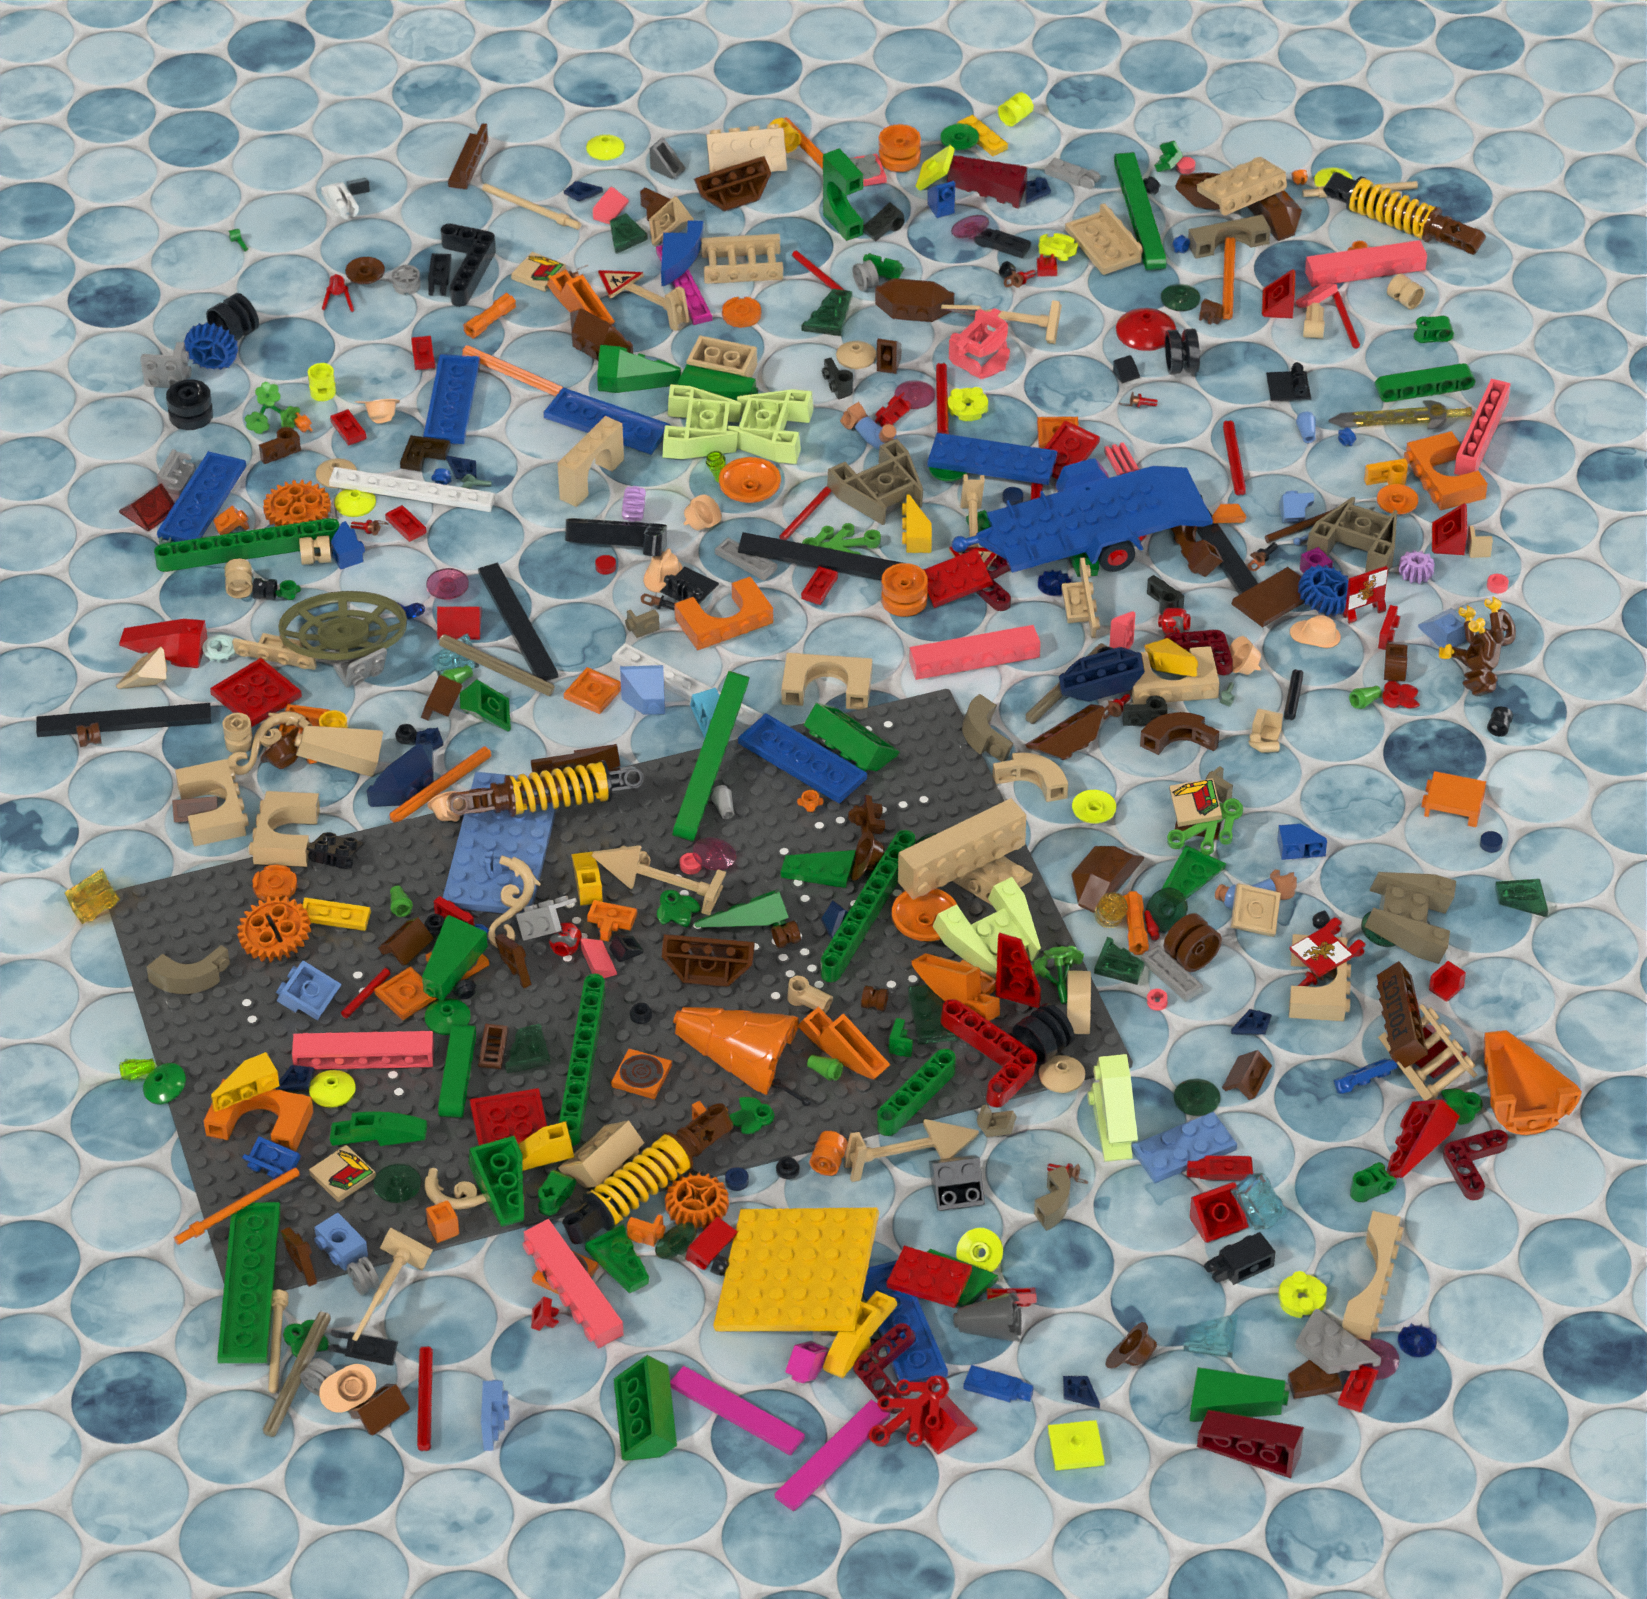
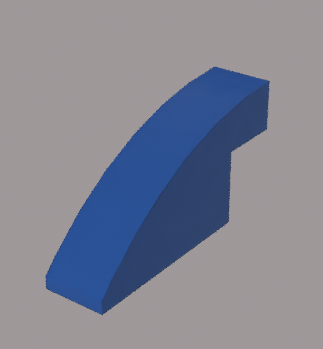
[661,220,704,286]

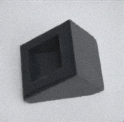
[346,178,370,195]
[1113,355,1140,383]
[609,935,643,962]

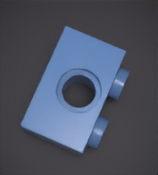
[314,1213,368,1271]

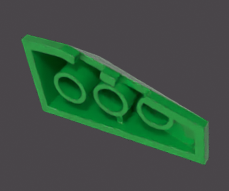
[469,1136,524,1227]

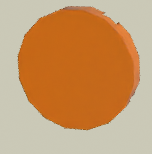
[722,297,762,328]
[252,864,297,902]

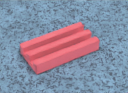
[1296,283,1338,308]
[1104,442,1139,475]

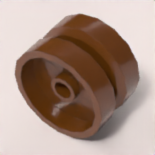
[1163,913,1222,972]

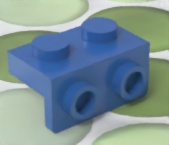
[242,1136,301,1179]

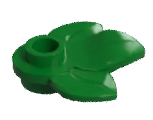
[657,890,701,928]
[1441,1088,1483,1125]
[730,1097,775,1134]
[283,1320,330,1358]

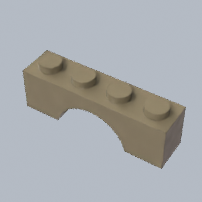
[1188,215,1271,259]

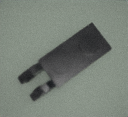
[974,227,1031,258]
[428,253,452,296]
[328,1330,398,1366]

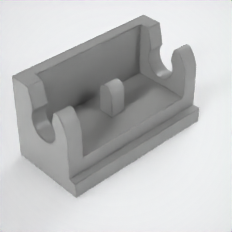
[157,449,196,496]

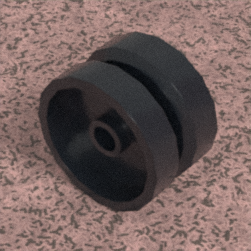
[1165,328,1200,375]
[166,379,213,430]

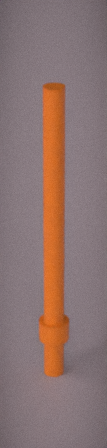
[174,1167,300,1245]

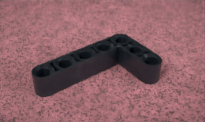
[440,224,496,307]
[565,518,667,556]

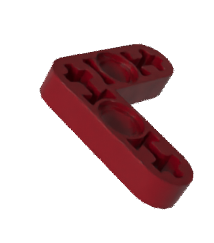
[975,555,1011,611]
[1164,630,1233,675]
[1443,1129,1508,1201]
[854,1323,915,1414]

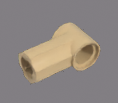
[1303,303,1325,339]
[787,976,833,1014]

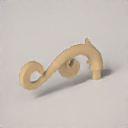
[227,711,312,775]
[488,855,541,948]
[424,1168,525,1210]

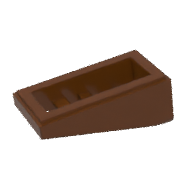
[478,1023,509,1069]

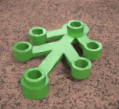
[802,523,881,555]
[1167,798,1243,855]

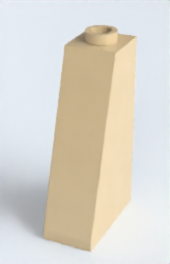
[294,726,383,777]

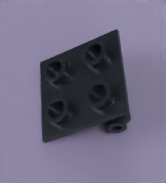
[1266,362,1311,401]
[660,567,719,604]
[307,832,365,869]

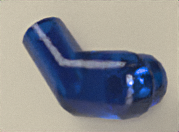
[397,602,425,619]

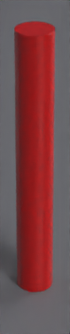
[341,968,391,1018]

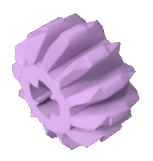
[622,486,646,522]
[1399,550,1435,585]

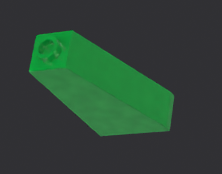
[676,364,759,401]
[422,915,488,1001]
[1190,1367,1289,1422]

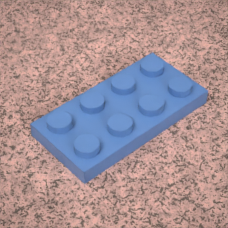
[1132,1112,1237,1183]

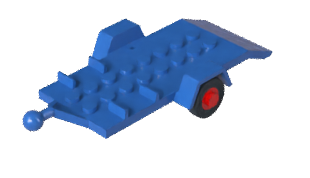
[951,458,1213,573]

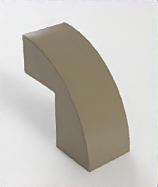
[1034,1165,1070,1231]

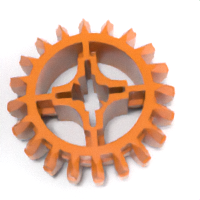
[665,1172,729,1231]

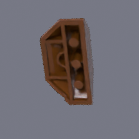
[694,156,772,212]
[1175,172,1220,210]
[1246,190,1302,241]
[875,278,955,322]
[570,308,633,361]
[1025,704,1105,760]
[1071,846,1144,915]
[661,934,755,987]

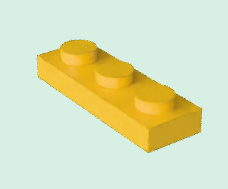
[957,115,1008,157]
[302,898,371,931]

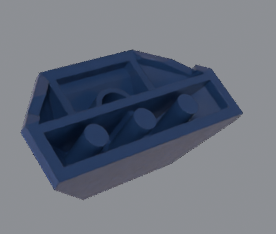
[1059,647,1145,702]
[367,742,434,807]

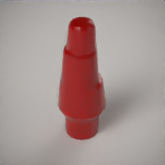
[1144,910,1160,941]

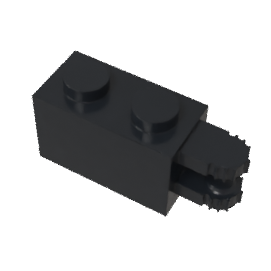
[1203,1232,1276,1285]

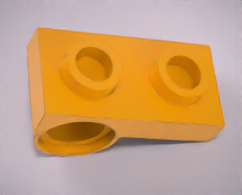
[1364,458,1408,485]

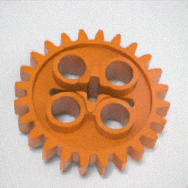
[263,480,331,526]
[237,896,311,962]

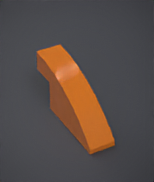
[547,269,615,325]
[912,953,1000,1021]
[798,1006,890,1080]

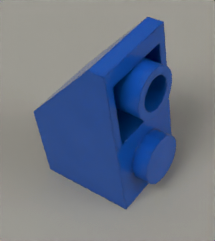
[927,181,955,218]
[331,521,365,570]
[1277,824,1327,860]

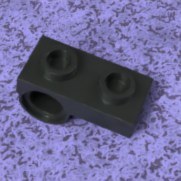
[863,202,905,242]
[822,357,853,400]
[1147,575,1184,615]
[1123,695,1167,726]

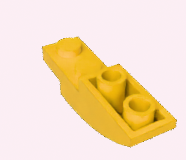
[823,1291,897,1379]

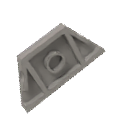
[1296,1309,1381,1374]

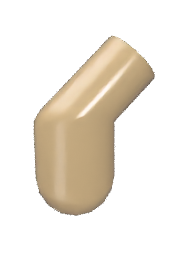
[1248,732,1280,753]

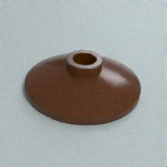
[345,257,385,284]

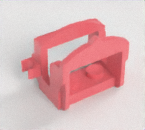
[949,308,1010,379]

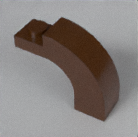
[1140,712,1220,755]

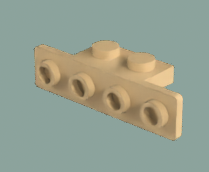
[1061,558,1100,638]
[232,633,317,670]

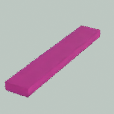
[656,245,712,325]
[670,1366,805,1456]
[775,1399,890,1512]

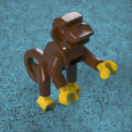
[1439,596,1516,696]

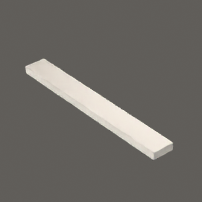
[329,467,495,512]
[612,643,763,730]

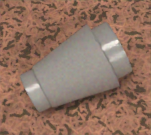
[710,785,734,819]

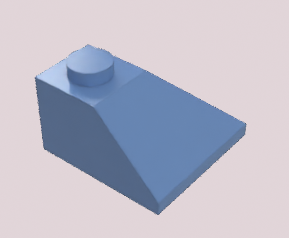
[1418,607,1479,648]
[620,665,665,715]

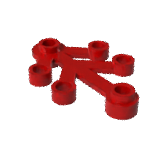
[869,1376,949,1447]

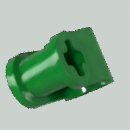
[1413,315,1454,343]
[1350,1162,1397,1202]
[538,1170,576,1216]

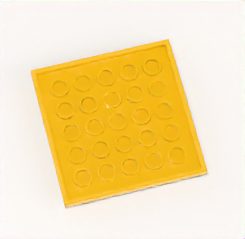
[713,1207,879,1331]

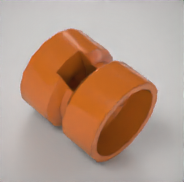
[809,1131,848,1176]

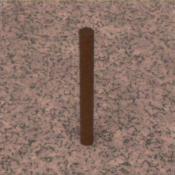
[1265,509,1334,543]

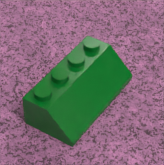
[803,703,900,772]
[614,1355,677,1461]

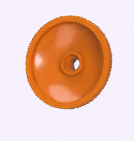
[719,457,781,503]
[892,888,958,941]

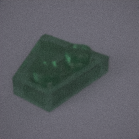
[610,213,648,254]
[1495,878,1548,917]
[1094,937,1145,985]
[505,1024,551,1074]

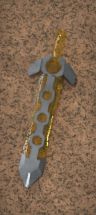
[1329,400,1472,429]

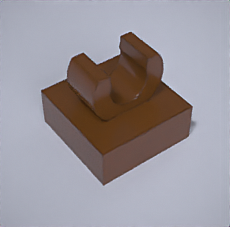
[1199,298,1223,325]

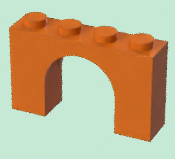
[1404,431,1488,511]
[674,576,773,651]
[204,1079,313,1152]

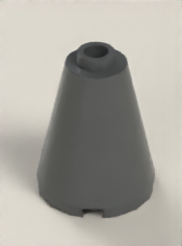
[953,1293,1022,1342]

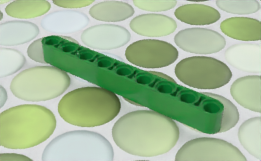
[1114,152,1166,271]
[154,518,340,572]
[672,671,750,842]
[821,830,915,983]
[559,974,606,1146]

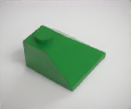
[460,679,511,732]

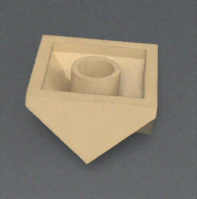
[649,196,694,246]
[116,647,167,689]

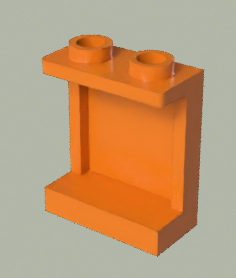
[1421,771,1486,827]

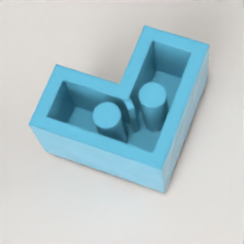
[690,688,720,738]

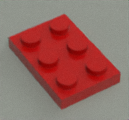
[1044,420,1100,480]
[924,549,993,608]
[887,1245,972,1308]

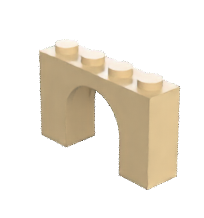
[557,416,624,507]
[1130,646,1220,704]
[781,653,872,710]
[175,759,249,847]
[249,791,320,867]
[1289,934,1351,1021]

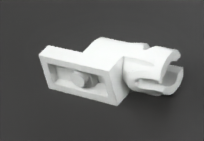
[321,182,359,219]

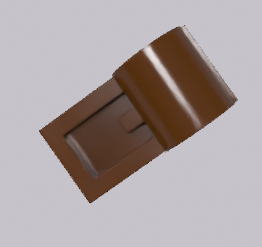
[259,427,301,464]
[1384,643,1408,681]

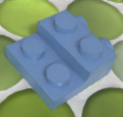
[276,961,342,1021]
[481,1380,510,1451]

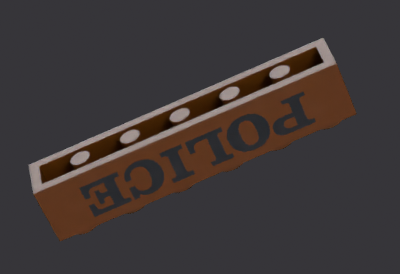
[1376,961,1428,1068]

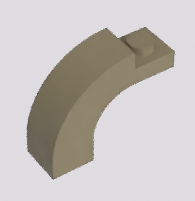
[962,694,1014,762]
[147,945,230,994]

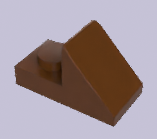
[640,187,671,221]

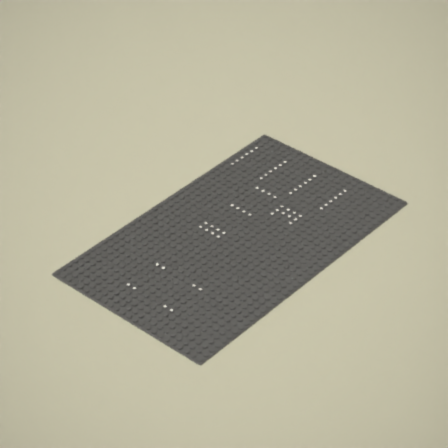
[105,689,1133,1291]

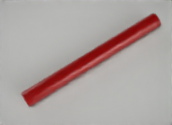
[792,250,847,298]
[1332,291,1360,349]
[779,487,831,540]

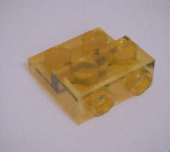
[64,869,120,924]

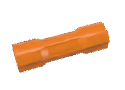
[463,293,516,339]
[1123,891,1149,955]

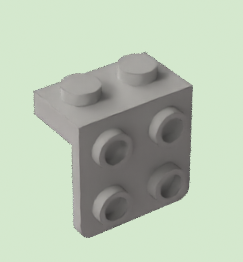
[140,342,191,388]
[333,648,387,688]
[516,895,577,941]

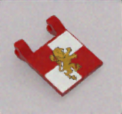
[1342,566,1388,624]
[1289,917,1366,977]

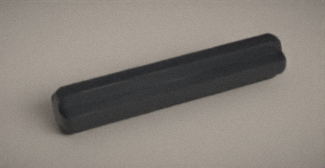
[1284,669,1304,720]

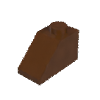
[877,338,902,374]

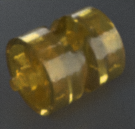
[1094,892,1128,928]

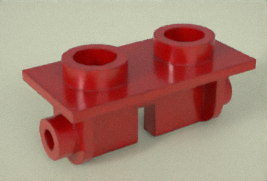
[875,392,911,427]

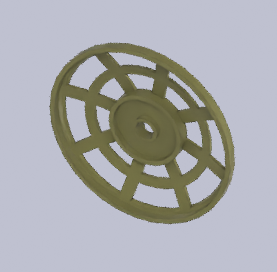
[278,591,407,660]

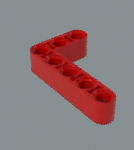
[940,999,1037,1108]

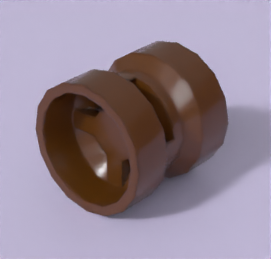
[76,722,102,747]
[771,921,801,949]
[861,985,889,1012]

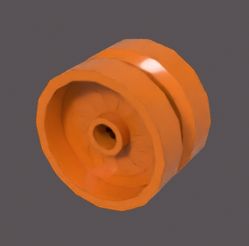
[878,124,921,172]
[881,563,928,617]

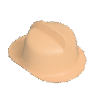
[355,399,400,424]
[683,494,721,530]
[643,548,683,593]
[1290,615,1341,648]
[1229,636,1261,675]
[428,791,463,822]
[319,1364,376,1413]

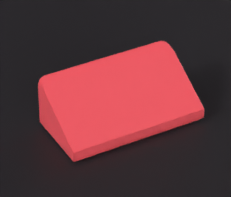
[593,187,629,225]
[1110,611,1136,649]
[580,938,617,978]

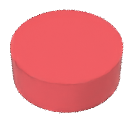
[1176,157,1195,174]
[1487,574,1509,594]
[680,853,702,874]

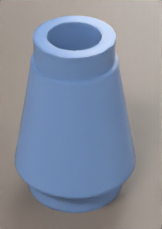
[1296,412,1316,443]

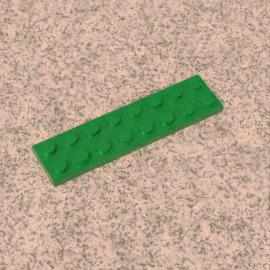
[217,1202,281,1363]

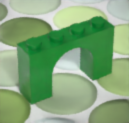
[823,148,863,241]

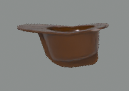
[260,727,299,769]
[851,831,885,881]
[1105,1322,1157,1369]

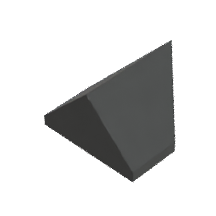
[650,137,686,179]

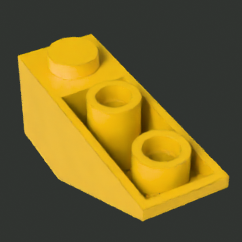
[902,495,932,553]
[1144,638,1198,677]
[571,852,603,906]
[211,1052,279,1112]
[518,1122,574,1171]

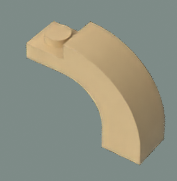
[993,753,1068,802]
[1067,971,1091,1034]

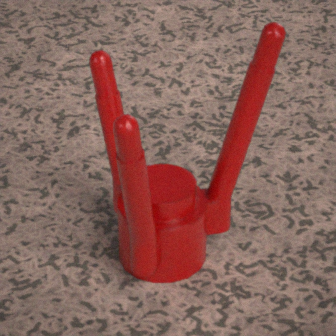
[322,274,354,312]

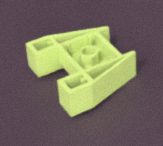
[663,384,741,459]
[727,389,814,464]
[933,877,1041,979]
[1087,1054,1138,1162]

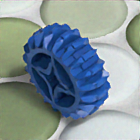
[184,322,238,370]
[1298,564,1348,617]

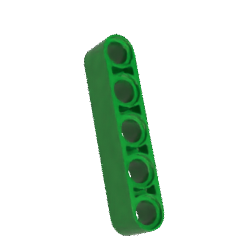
[1374,363,1476,402]
[438,1024,476,1118]
[877,1049,956,1136]

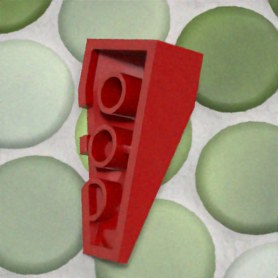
[119,618,208,668]
[996,933,1041,1008]
[1386,1099,1460,1178]

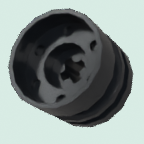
[206,293,259,341]
[1013,1003,1075,1065]

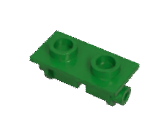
[863,253,905,279]

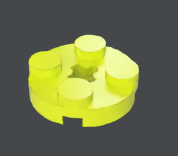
[1038,233,1078,261]
[948,387,988,421]
[1278,1271,1327,1318]

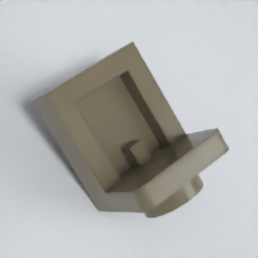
[625,609,660,638]
[1206,766,1233,803]
[977,1105,1017,1137]

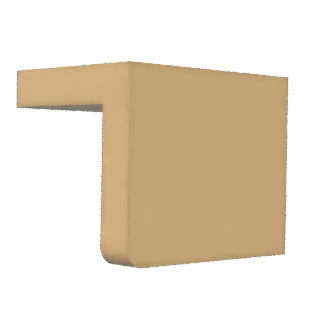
[1467,526,1493,558]
[1252,708,1283,742]

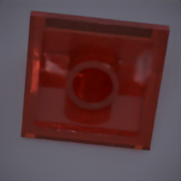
[119,483,175,532]

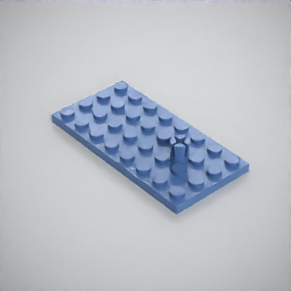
[443,772,557,914]

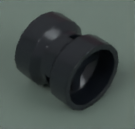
[252,578,278,600]
[1487,706,1513,737]

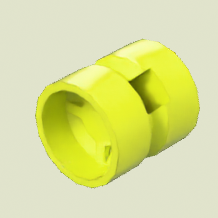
[998,92,1033,126]
[307,363,336,401]

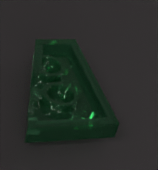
[802,289,852,336]
[908,985,962,1044]

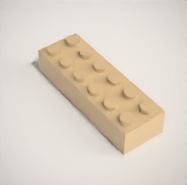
[898,798,1026,900]

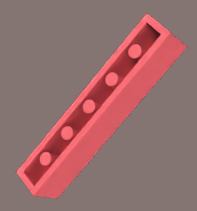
[1305,240,1427,287]
[1454,378,1511,475]
[909,625,1040,680]
[292,1031,434,1070]
[522,1219,623,1349]

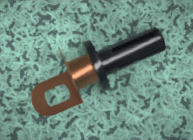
[1247,542,1278,571]
[641,592,675,611]

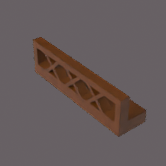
[448,123,489,190]

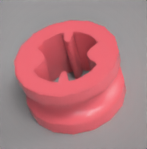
[1147,989,1168,1011]

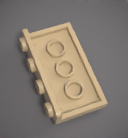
[706,124,787,173]
[1197,157,1287,216]
[1065,203,1143,275]
[952,856,1033,906]

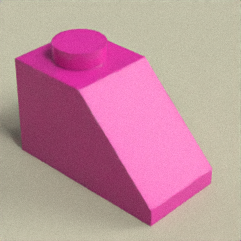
[785,1341,830,1383]

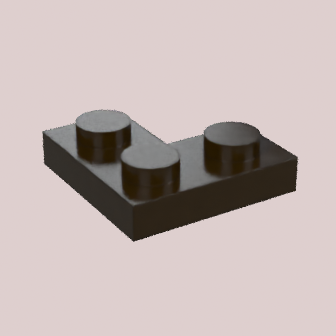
[400,435,451,471]

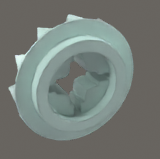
[202,635,235,662]

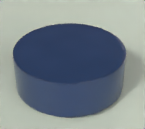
[1003,487,1023,506]
[1480,831,1503,853]
[725,1167,749,1191]

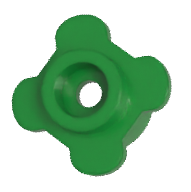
[276,580,301,600]

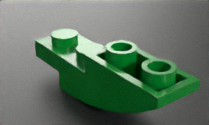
[329,1111,428,1146]

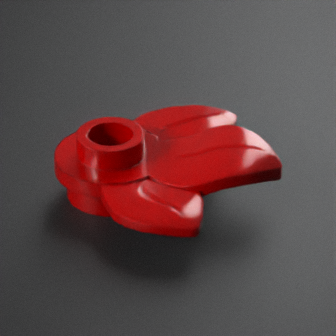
[1382,681,1420,708]

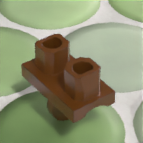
[848,795,885,835]

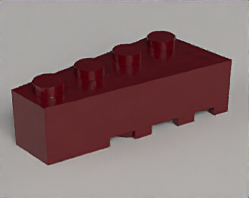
[947,155,1028,209]
[1197,1410,1304,1479]

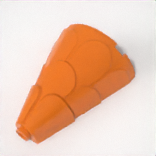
[673,1007,799,1095]
[1483,1030,1582,1135]

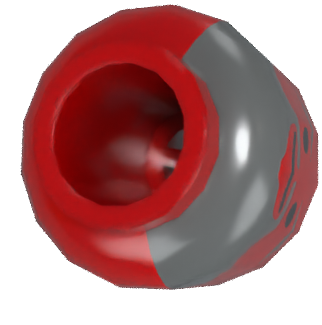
[1158,608,1191,635]
[549,922,582,957]

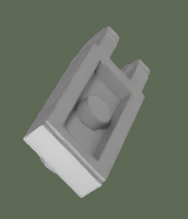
[1045,157,1101,189]

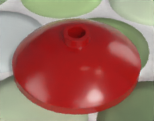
[1116,308,1176,351]

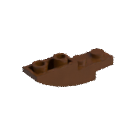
[531,744,621,776]

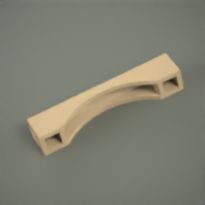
[1342,1211,1404,1341]

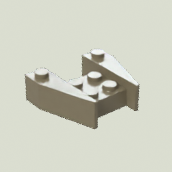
[827,438,923,525]
[1307,497,1397,572]
[1364,872,1456,964]

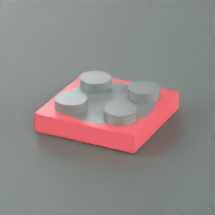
[849,153,887,187]

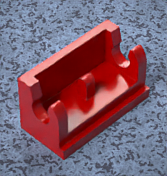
[685,1216,738,1270]

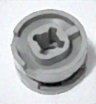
[853,260,879,291]
[392,265,421,295]
[346,1256,380,1295]
[300,1358,337,1396]

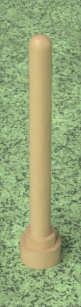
[268,1290,289,1394]

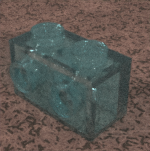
[1231,1173,1287,1230]

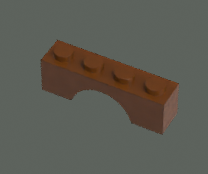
[1170,525,1223,577]

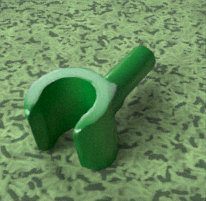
[229,229,248,251]

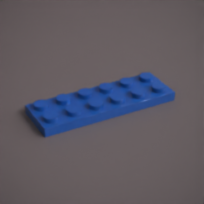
[423,355,480,444]
[543,388,670,455]
[927,433,1057,485]
[157,451,246,542]
[738,713,867,804]
[862,1260,948,1389]

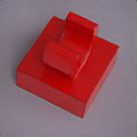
[1036,254,1057,276]
[531,1296,559,1331]

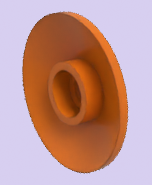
[1377,484,1419,514]

